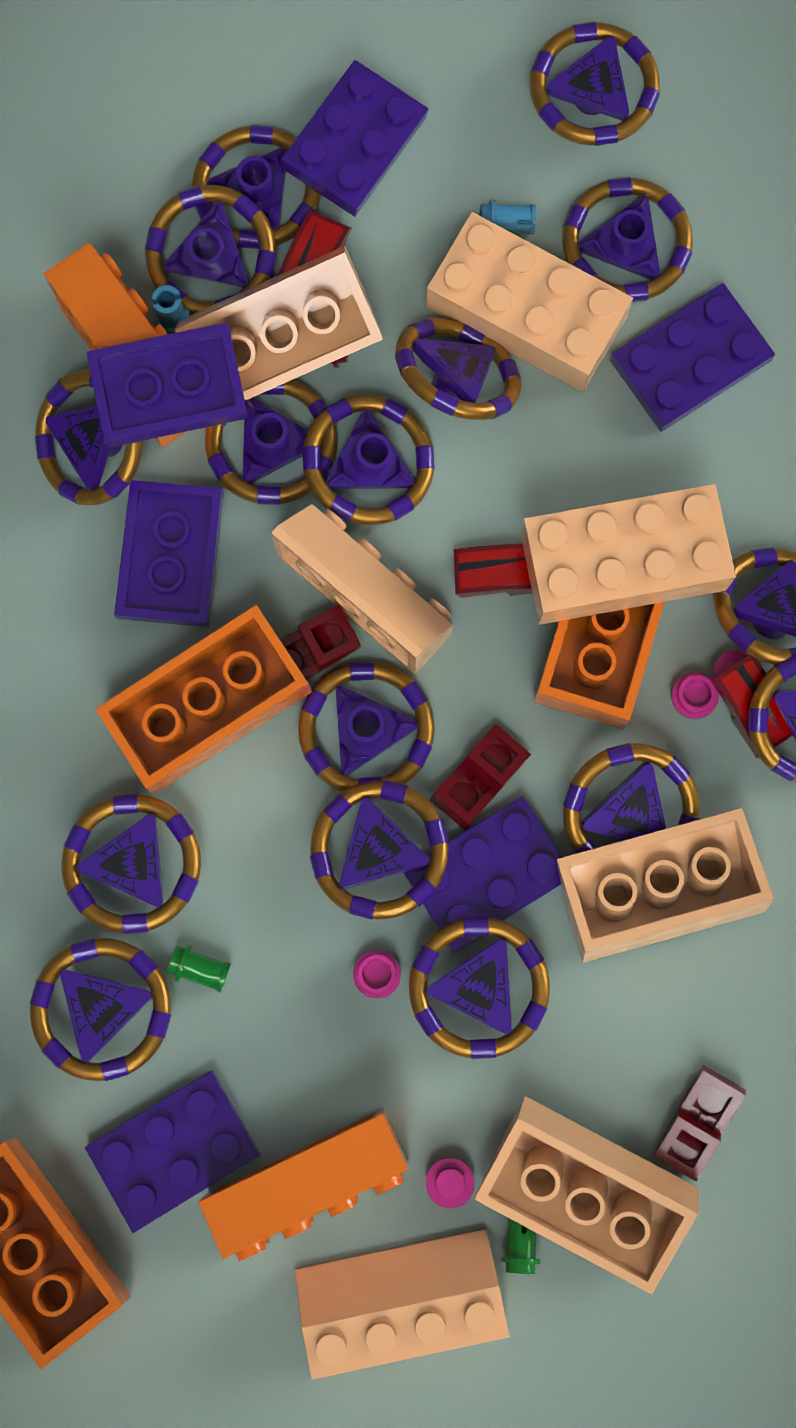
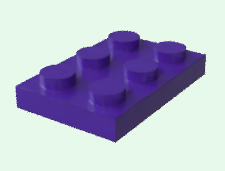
[280,60,429,217]
[610,283,775,432]
[87,322,249,448]
[114,480,224,627]
[403,796,562,952]
[84,1070,261,1233]

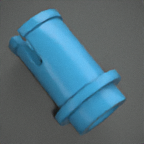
[479,200,536,234]
[151,285,190,333]

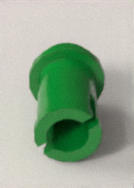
[167,944,231,993]
[501,1218,540,1274]

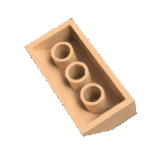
[175,246,383,400]
[271,504,453,675]
[556,808,774,963]
[474,1096,700,1295]
[295,1228,510,1380]

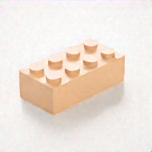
[426,212,633,393]
[520,484,736,625]

